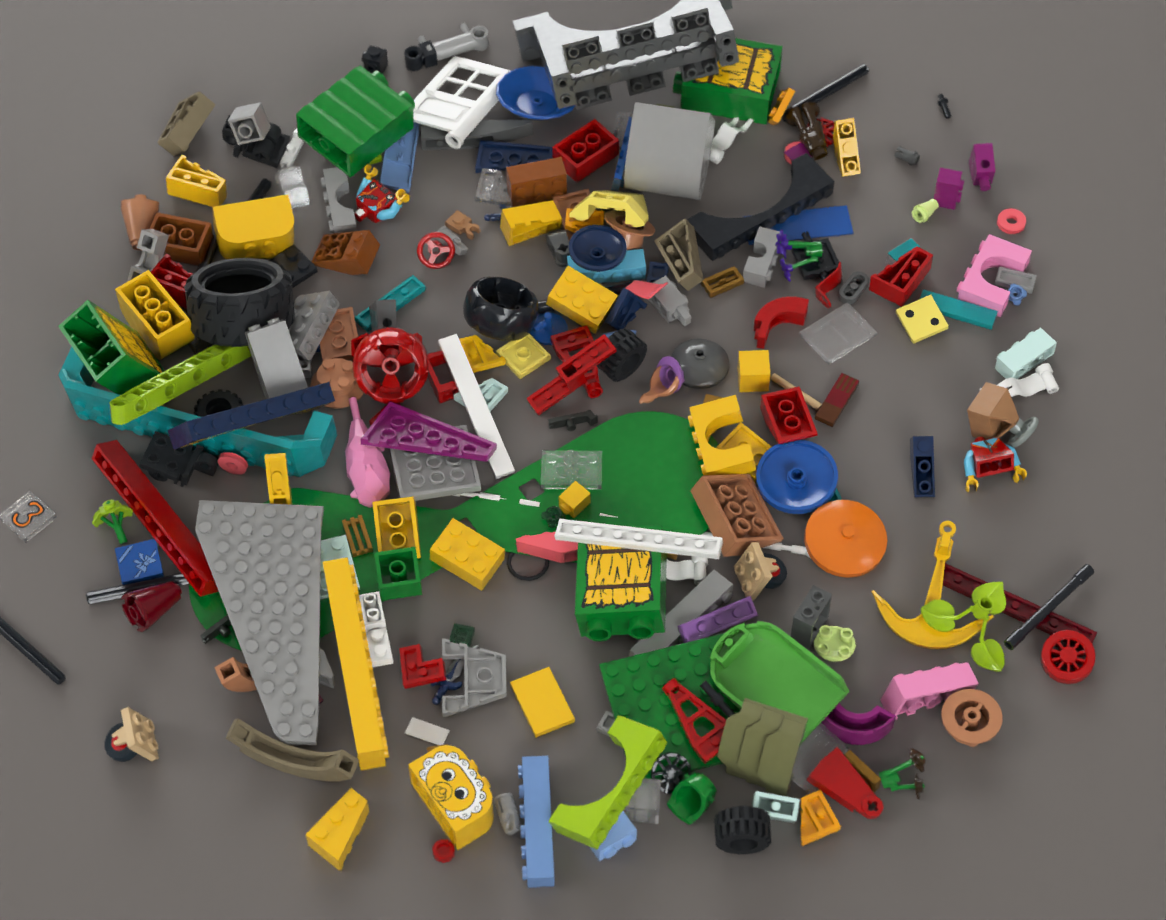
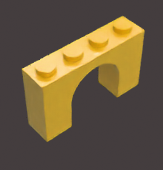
[688,395,757,476]

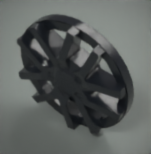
[651,752,691,794]

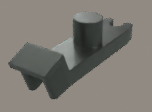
[548,410,598,431]
[200,615,232,644]

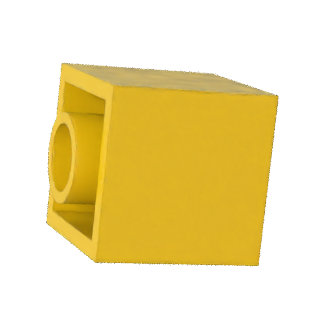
[737,350,771,392]

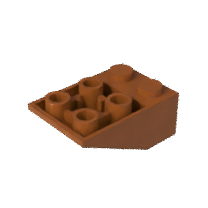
[311,230,380,275]

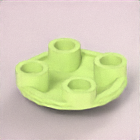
[814,625,856,662]

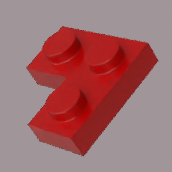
[399,644,446,689]

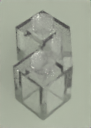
[274,165,311,209]

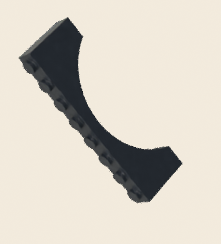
[686,153,834,261]

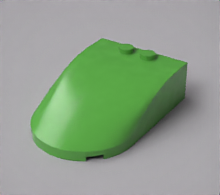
[710,621,850,744]

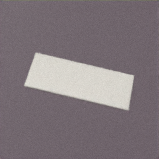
[405,717,450,745]

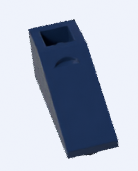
[910,436,935,497]

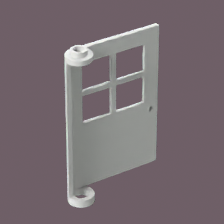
[413,56,510,149]

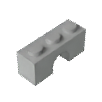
[743,227,779,288]
[127,229,169,282]

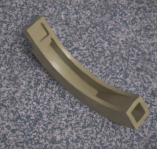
[226,718,359,782]

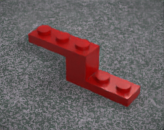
[526,334,617,416]

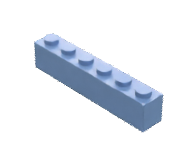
[518,756,554,888]

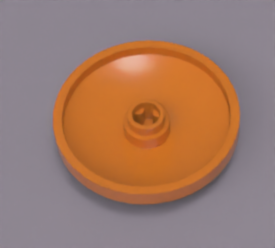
[804,500,887,578]

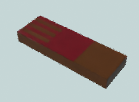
[815,373,859,427]

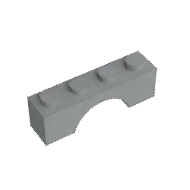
[320,167,357,233]

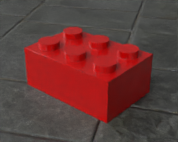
[552,119,619,183]

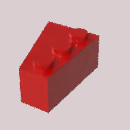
[869,246,933,307]
[151,253,193,309]

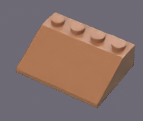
[691,474,784,557]

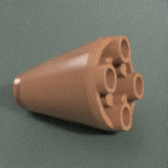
[121,194,159,251]

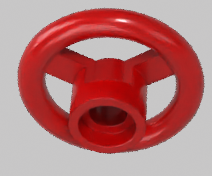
[417,232,455,269]

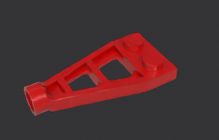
[550,325,603,398]
[662,678,726,764]

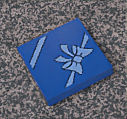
[115,539,164,585]

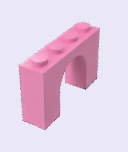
[956,234,1032,317]

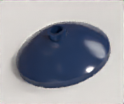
[569,225,627,272]

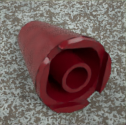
[121,581,182,632]

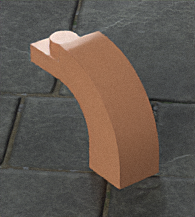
[214,657,257,692]

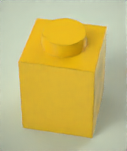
[559,481,591,518]

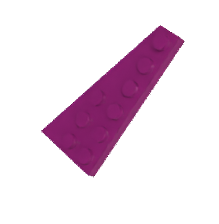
[361,402,497,462]

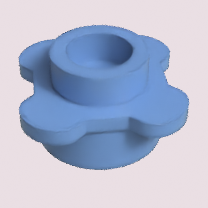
[1008,284,1027,306]

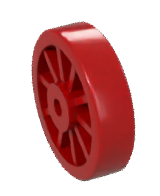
[1041,630,1096,684]

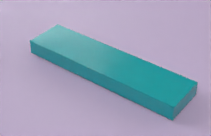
[355,275,426,333]
[920,289,998,330]

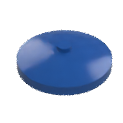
[756,440,838,514]

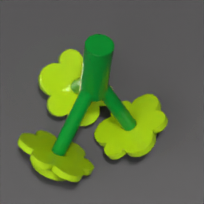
[92,500,133,545]

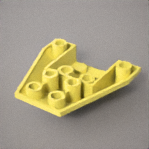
[569,190,649,227]

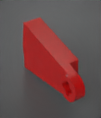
[806,747,883,819]

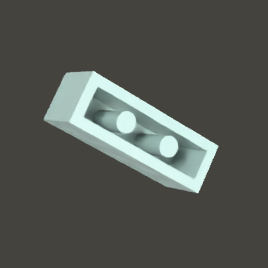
[995,328,1057,379]

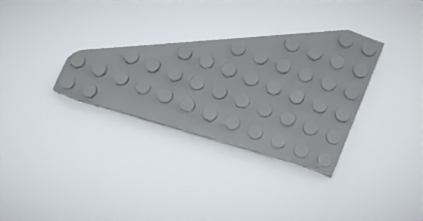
[195,500,324,745]

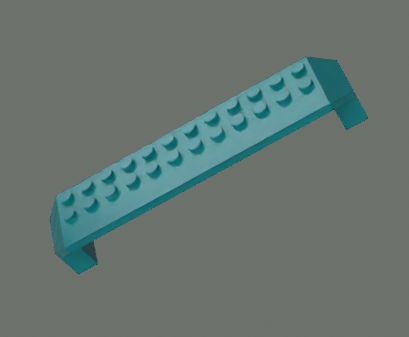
[58,347,338,477]

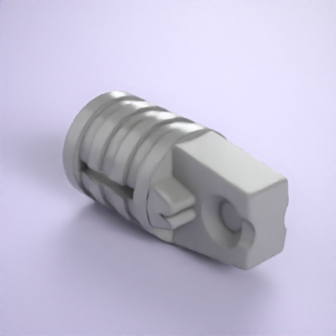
[435,226,468,255]
[494,793,520,835]

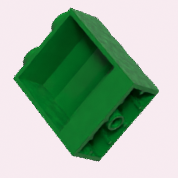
[296,65,415,178]

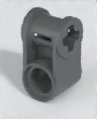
[546,230,570,267]

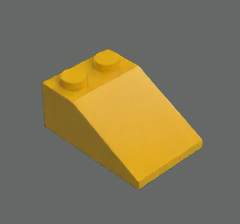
[372,497,421,559]

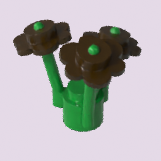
[879,748,925,799]

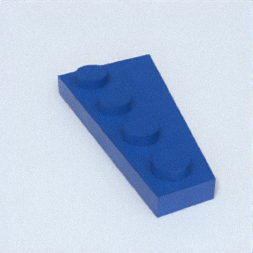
[611,117,632,191]

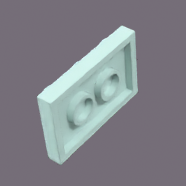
[320,535,360,600]

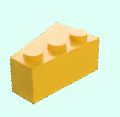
[166,155,227,207]
[500,200,562,246]
[306,788,369,872]

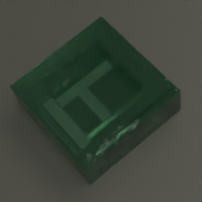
[449,623,475,647]

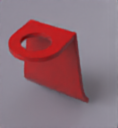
[815,262,842,308]

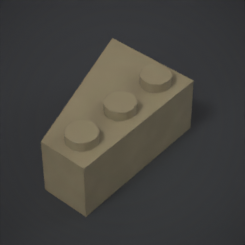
[157,91,215,156]
[654,219,703,291]

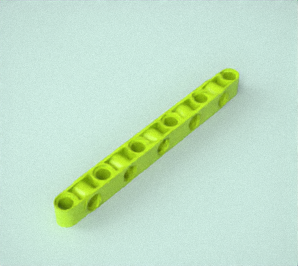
[109,345,252,425]

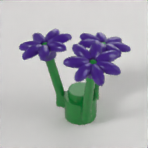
[775,230,823,282]

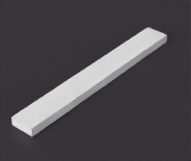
[438,334,515,479]
[555,519,723,559]

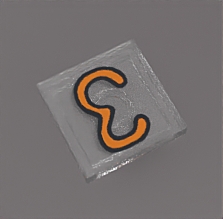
[0,490,57,543]

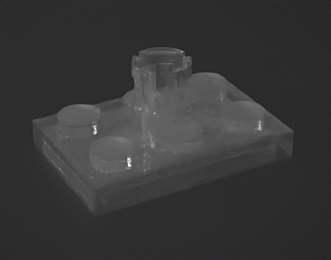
[541,450,602,489]

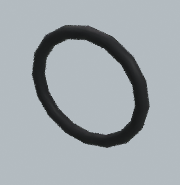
[507,552,550,581]

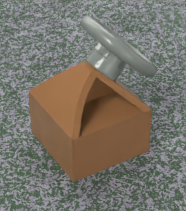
[967,382,1039,448]

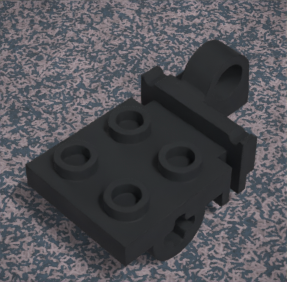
[222,115,290,168]
[139,431,219,487]

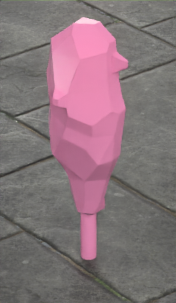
[345,397,391,508]

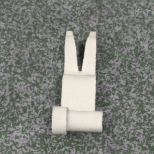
[710,118,754,164]
[979,363,1059,397]
[666,556,708,585]

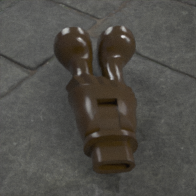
[786,102,828,160]

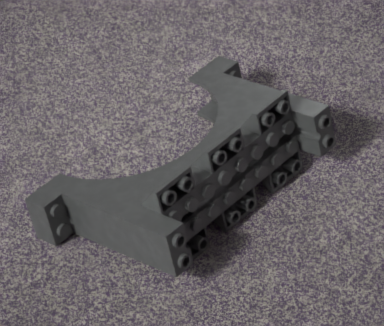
[513,0,739,110]

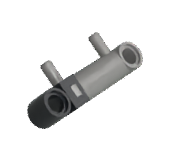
[404,23,489,72]

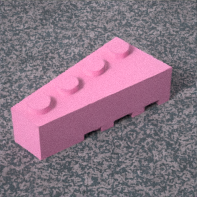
[880,662,979,720]

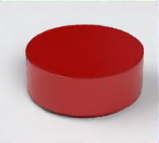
[432,839,455,863]

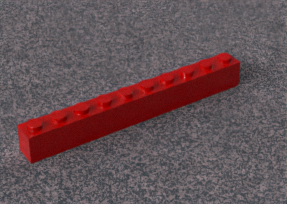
[92,440,219,597]

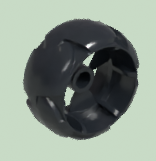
[463,277,539,341]

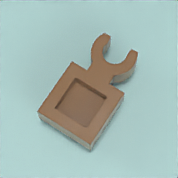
[445,210,480,240]

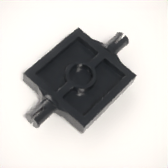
[791,231,839,281]

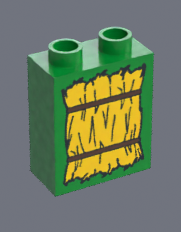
[673,38,783,125]
[58,300,165,395]
[575,525,667,641]

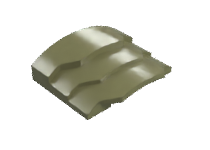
[717,698,808,797]

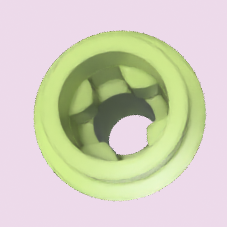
[912,199,939,223]

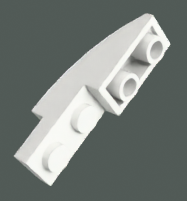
[359,591,393,667]

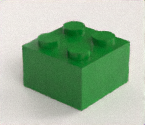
[374,547,422,601]

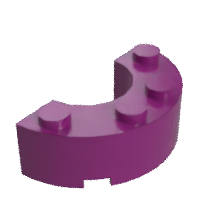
[819,703,896,745]

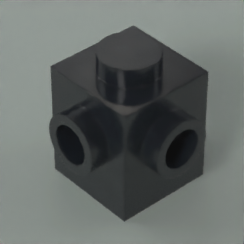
[362,45,388,74]

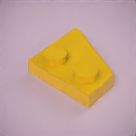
[459,335,506,373]

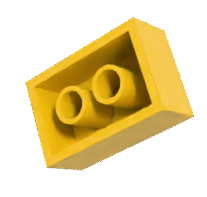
[546,266,618,334]
[430,518,505,591]

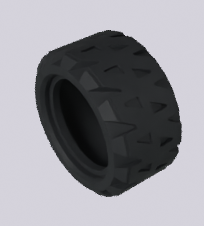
[185,258,295,347]

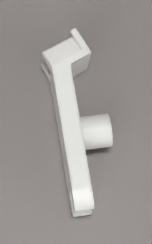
[280,128,304,169]

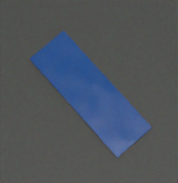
[743,205,853,245]

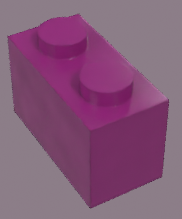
[934,167,965,210]

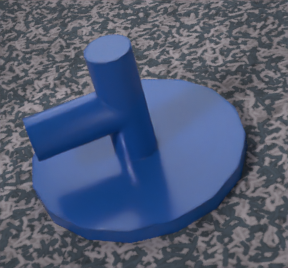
[530,312,568,345]

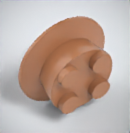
[604,211,655,250]
[310,358,364,409]
[941,689,1003,747]

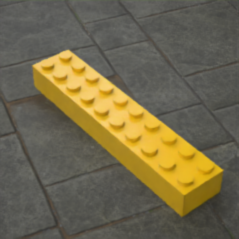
[323,557,389,771]

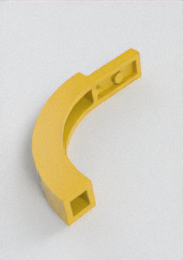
[264,453,292,505]

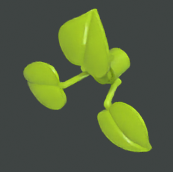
[921,582,1006,672]

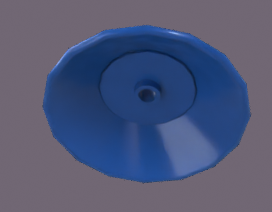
[496,66,575,120]

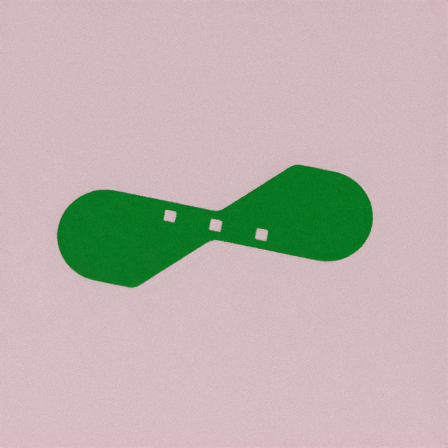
[189,411,719,651]

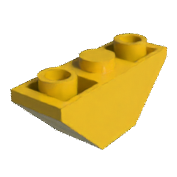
[833,118,861,176]

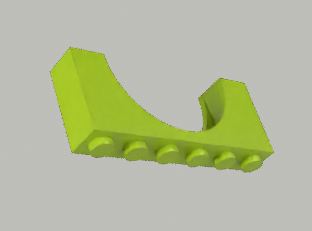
[549,715,667,849]

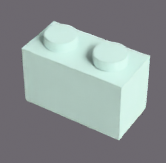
[752,791,800,823]

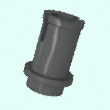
[895,146,920,165]

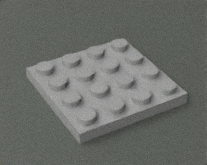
[389,425,481,501]

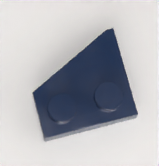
[605,288,647,330]

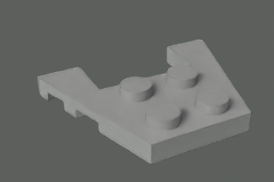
[442,639,507,717]

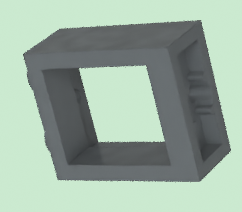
[791,585,832,651]

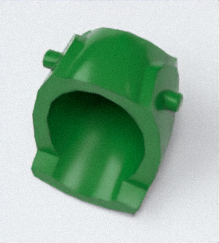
[667,772,717,825]

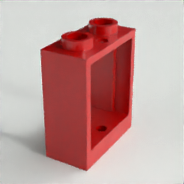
[427,350,459,404]

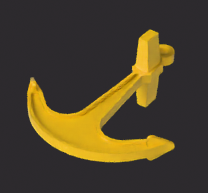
[871,521,994,649]

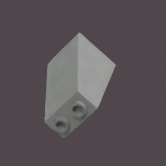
[244,317,308,399]

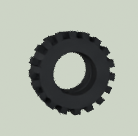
[597,328,647,382]
[194,389,245,429]
[714,806,771,854]

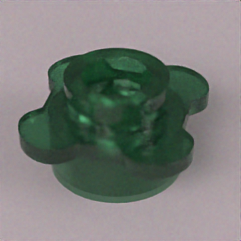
[541,506,566,528]

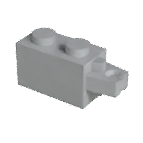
[648,276,691,326]

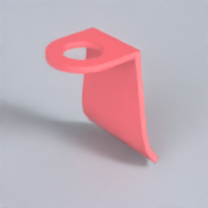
[625,280,668,299]

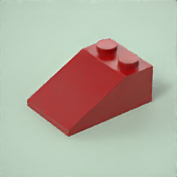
[760,386,818,444]

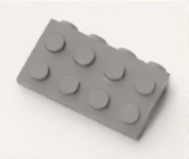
[288,291,340,361]

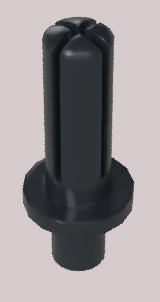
[938,94,952,119]

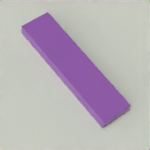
[678,596,758,643]

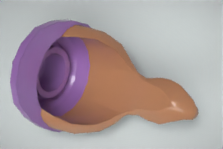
[639,356,685,404]

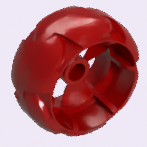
[353,327,429,404]

